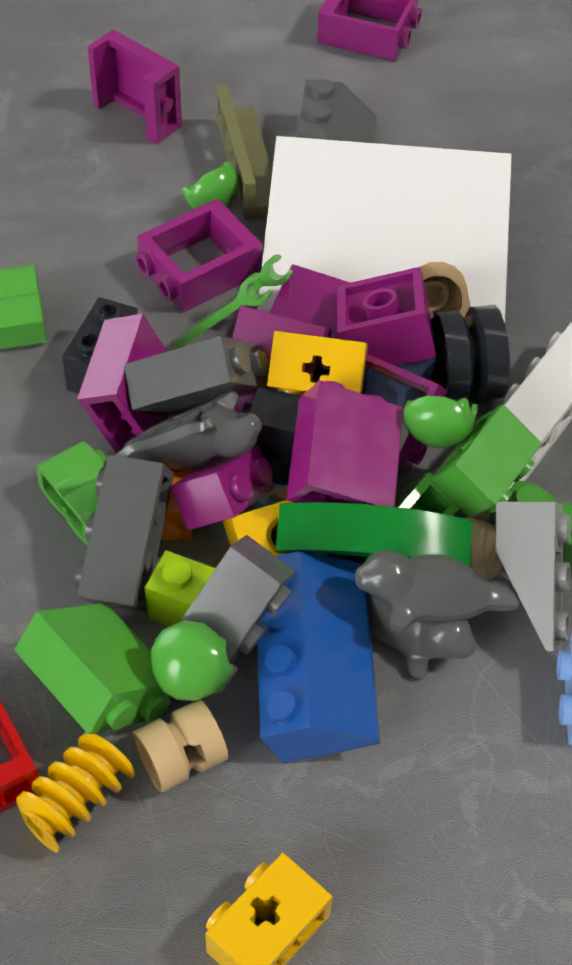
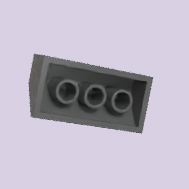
[297,79,376,143]

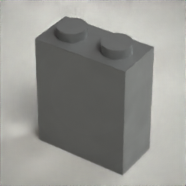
[124,336,270,415]

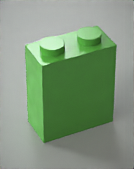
[14,603,170,735]

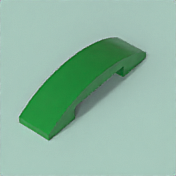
[276,502,472,567]

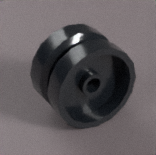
[430,305,510,402]

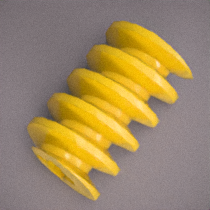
[16,732,135,853]

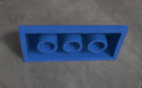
[257,550,381,763]

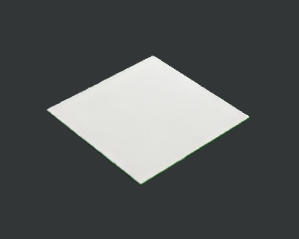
[257,136,512,323]

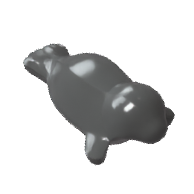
[115,390,262,470]
[354,550,520,632]
[343,559,476,680]

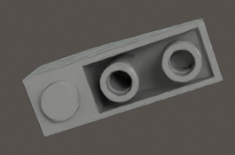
[496,502,571,651]

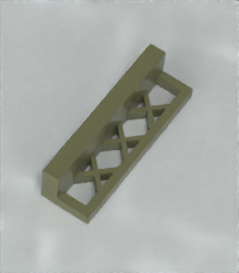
[216,85,272,220]

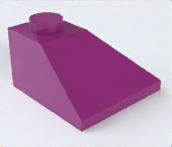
[337,266,437,366]

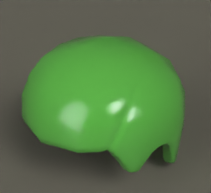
[182,161,240,209]
[403,395,477,448]
[151,620,233,701]

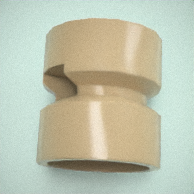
[132,700,228,793]

